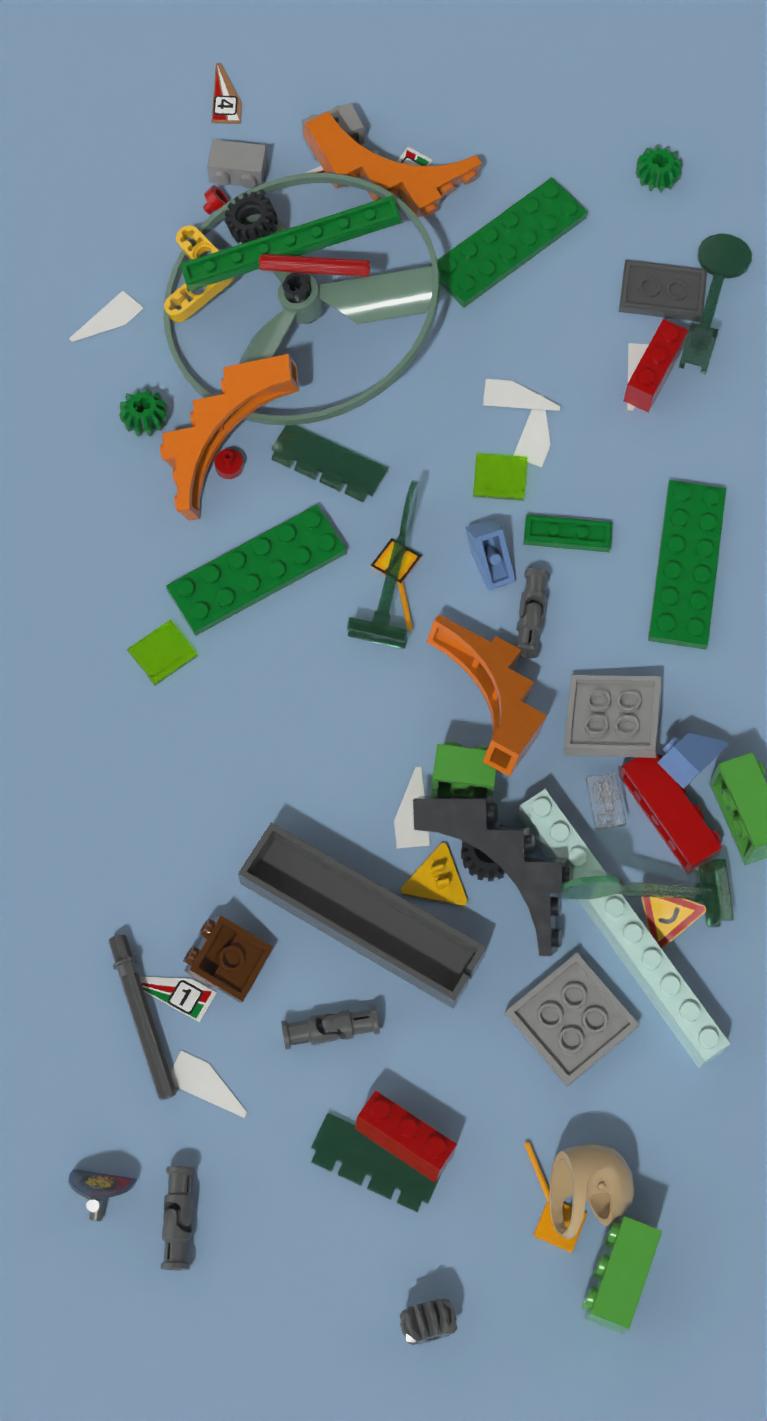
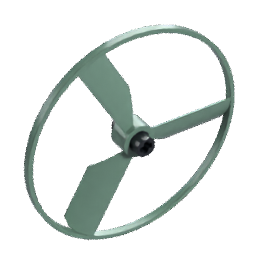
[164,173,440,425]

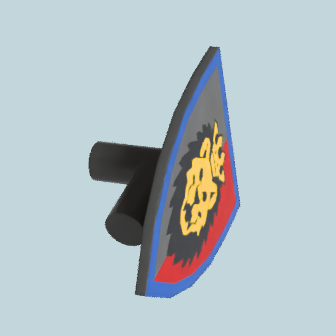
[68,1169,137,1221]

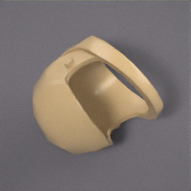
[549,1143,635,1239]

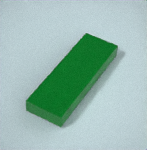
[523,515,612,553]

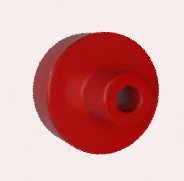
[203,185,230,215]
[214,449,243,479]

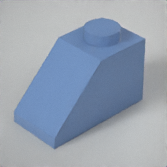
[465,519,516,590]
[657,733,728,789]

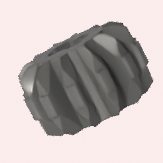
[400,1299,457,1345]

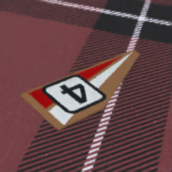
[211,63,242,124]

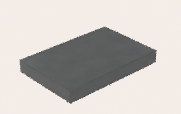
[619,260,707,322]

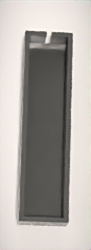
[238,822,487,1009]

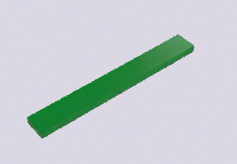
[180,195,402,291]

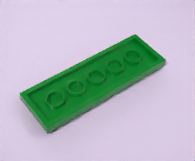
[429,177,588,308]
[648,480,726,650]
[166,505,346,636]

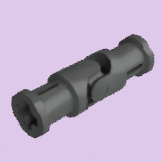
[515,568,550,659]
[281,1006,380,1049]
[161,1166,195,1271]

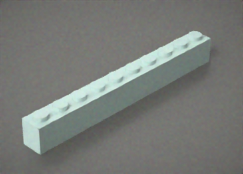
[518,789,730,1069]

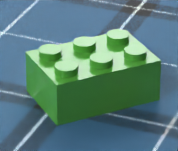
[709,752,767,865]
[582,1216,662,1333]

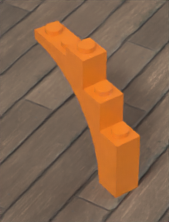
[303,111,482,218]
[160,354,299,521]
[426,614,547,777]

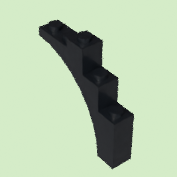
[413,796,573,956]

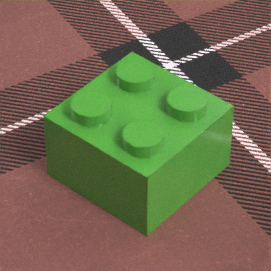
[431,742,496,796]

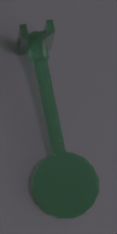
[679,234,752,374]
[347,480,419,649]
[560,859,734,927]

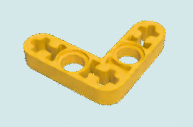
[164,225,234,322]

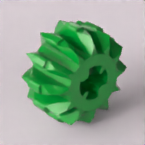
[635,144,682,193]
[119,387,167,437]

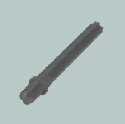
[109,934,176,1100]

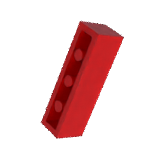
[619,754,722,875]

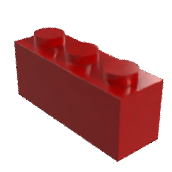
[623,319,689,413]
[355,1090,457,1183]

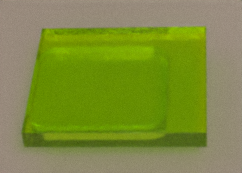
[473,453,527,501]
[127,620,198,686]

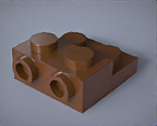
[183,915,273,1002]

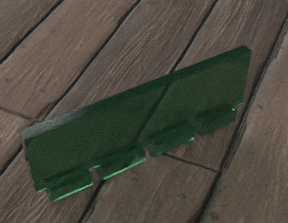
[272,425,388,503]
[311,1113,442,1212]

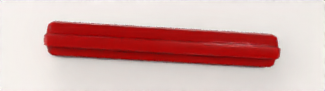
[259,254,371,277]

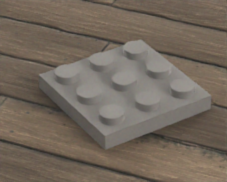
[563,675,662,758]
[505,953,640,1087]

